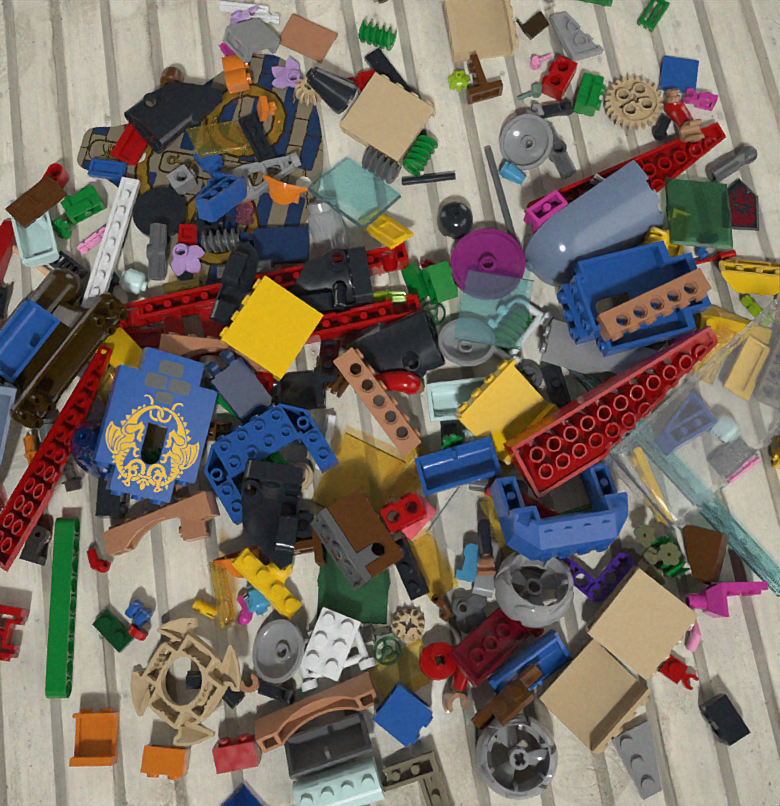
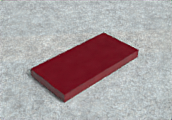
[447,607,531,688]

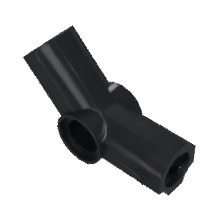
[186,671,246,709]

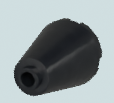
[306,67,357,114]

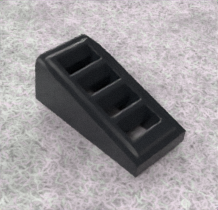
[49,251,88,280]

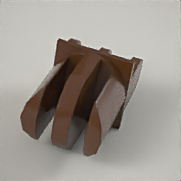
[324,365,359,399]
[206,421,232,441]

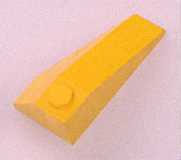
[694,306,772,349]

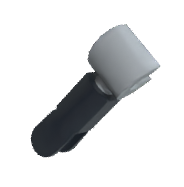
[526,100,574,119]

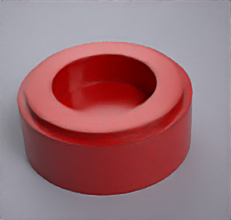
[127,623,149,641]

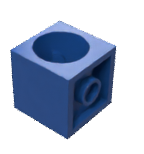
[373,680,433,748]

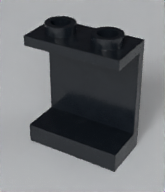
[273,367,326,410]

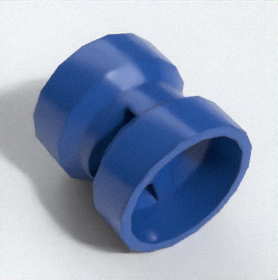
[125,599,154,628]

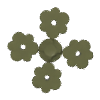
[619,524,681,586]

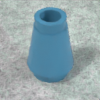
[499,161,527,185]

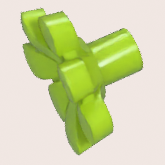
[447,70,471,92]

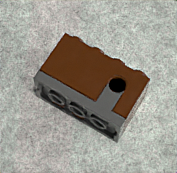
[310,489,405,592]

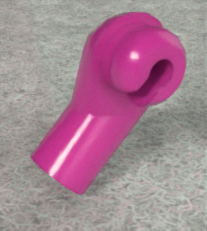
[236,594,254,625]

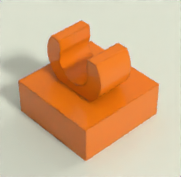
[257,96,277,121]

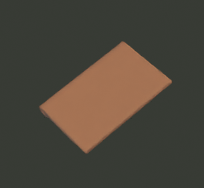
[279,13,338,63]

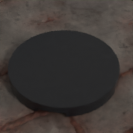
[132,187,187,238]

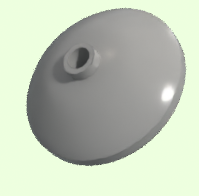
[500,114,553,170]
[438,318,496,366]
[252,619,304,683]

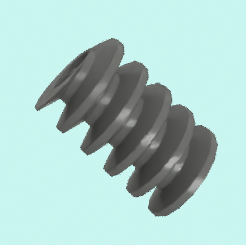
[361,147,401,184]
[202,228,242,253]

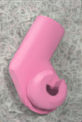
[685,622,701,652]

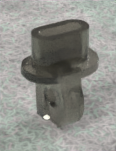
[61,462,83,492]
[361,622,393,644]

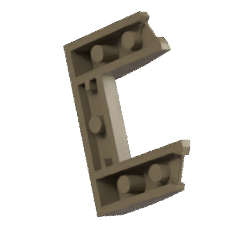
[382,750,451,806]

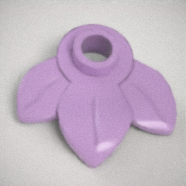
[229,6,258,25]
[272,58,302,88]
[171,243,205,276]

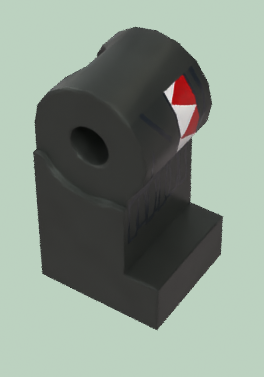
[19,526,52,566]

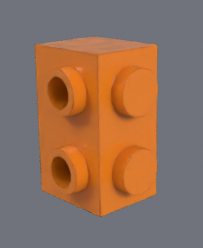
[140,744,191,780]

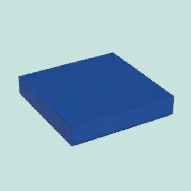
[659,56,699,94]

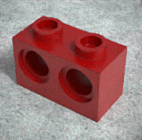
[541,55,578,101]
[380,492,427,535]

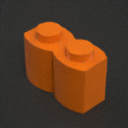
[221,54,252,94]

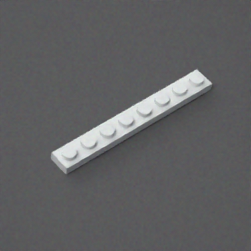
[81,177,141,308]

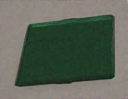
[664,178,733,249]
[317,549,391,624]

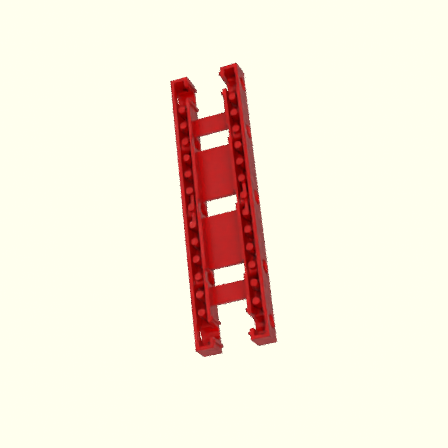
[116,242,421,362]

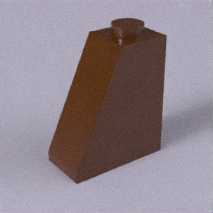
[682,524,729,585]

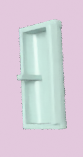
[8,198,60,267]
[426,377,486,422]
[292,756,386,806]

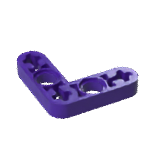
[561,553,633,603]

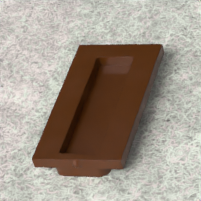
[5,175,67,229]

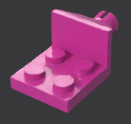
[685,581,769,618]

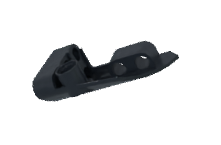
[124,82,223,154]
[290,246,373,313]
[341,309,446,378]
[241,460,304,570]

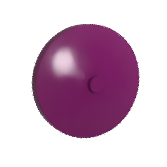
[450,228,526,301]

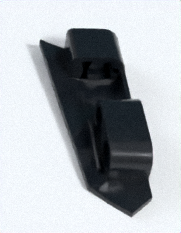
[209,241,259,327]

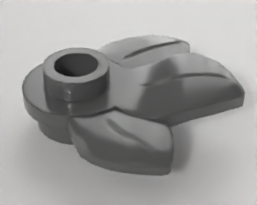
[452,595,488,634]

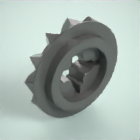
[516,363,543,390]

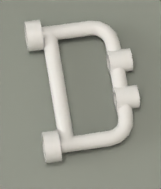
[487,299,555,368]
[299,629,376,692]

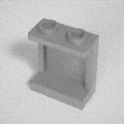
[223,18,280,63]

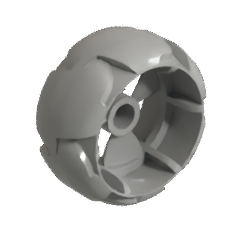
[494,551,574,628]
[476,713,558,800]

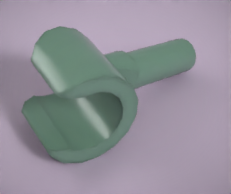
[517,84,542,100]

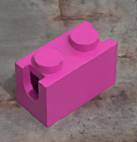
[523,190,568,234]

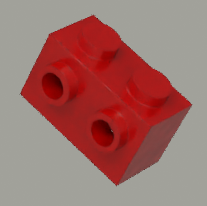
[212,733,262,774]

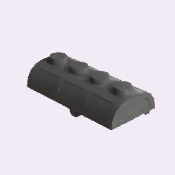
[284,712,373,780]

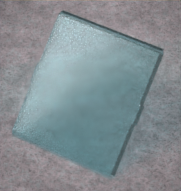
[307,157,401,229]
[454,270,534,350]

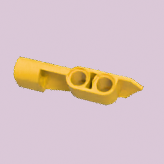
[96,327,142,369]

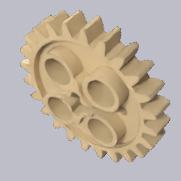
[604,75,664,131]

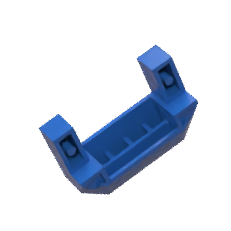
[204,404,339,525]
[489,463,629,562]

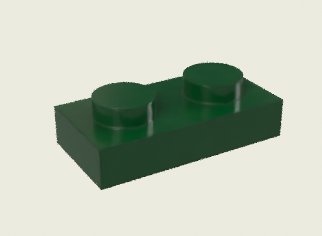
[92,609,135,653]

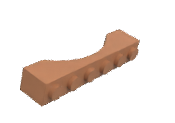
[159,332,270,373]
[165,433,211,542]
[102,489,220,556]
[253,671,380,753]

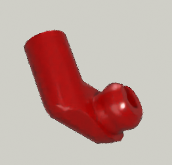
[86,549,110,573]

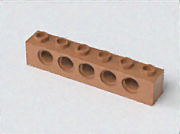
[594,268,712,342]
[333,347,421,456]

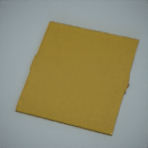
[311,432,406,516]

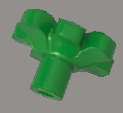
[52,217,73,240]
[440,433,463,450]

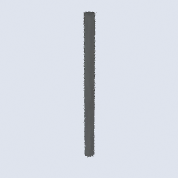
[484,147,518,242]

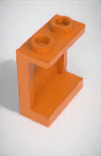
[69,708,119,767]

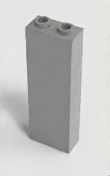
[539,319,659,381]

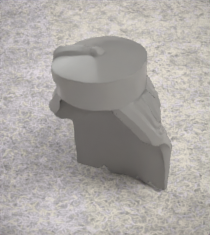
[307,198,350,256]

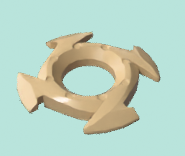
[131,618,241,746]

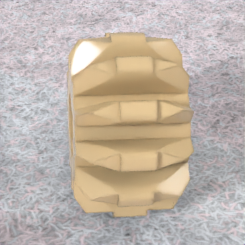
[295,75,322,107]

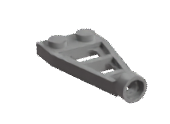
[226,152,301,205]

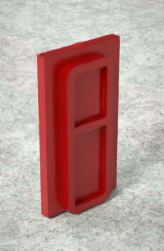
[110,122,148,167]

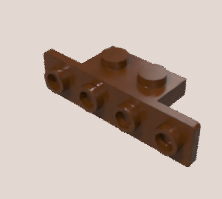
[471,663,542,730]

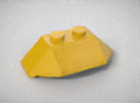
[719,259,780,296]

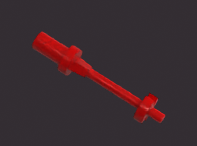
[695,249,736,265]

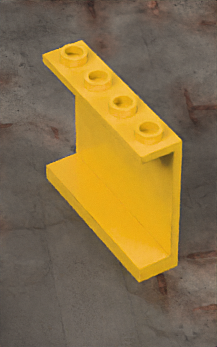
[219,276,324,381]
[454,359,559,466]

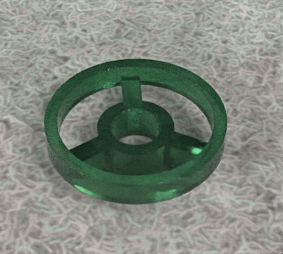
[421,301,446,326]
[373,637,402,666]

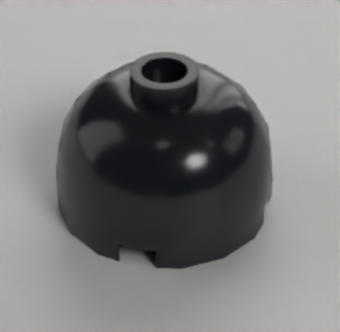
[437,201,473,239]

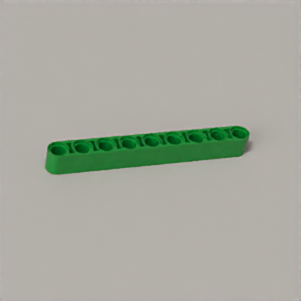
[45,517,80,699]

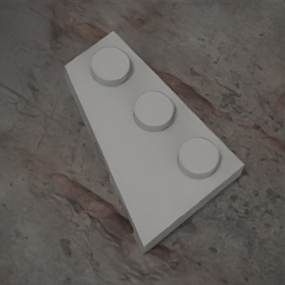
[549,12,604,62]
[611,720,662,800]

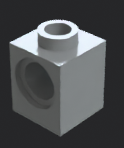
[166,164,197,196]

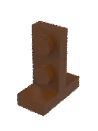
[466,54,503,105]
[293,526,328,567]

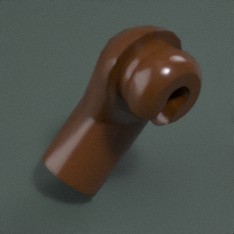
[431,594,453,622]

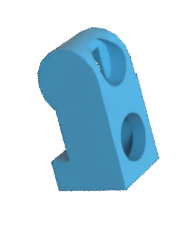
[454,543,480,583]

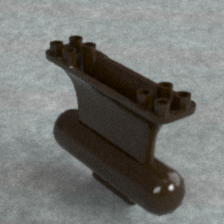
[0,267,128,429]

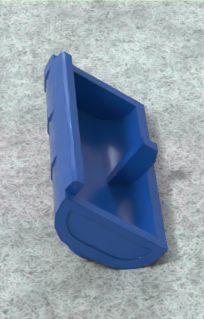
[0,298,61,383]
[414,436,502,496]
[486,628,572,695]

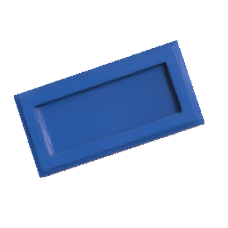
[88,158,128,181]

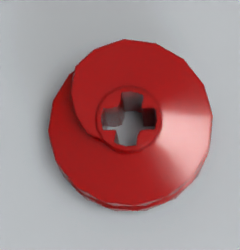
[419,642,457,681]

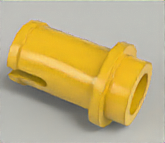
[192,598,219,620]

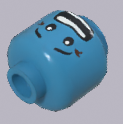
[243,586,271,615]

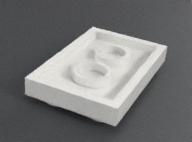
[300,607,361,682]

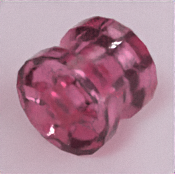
[235,204,255,225]

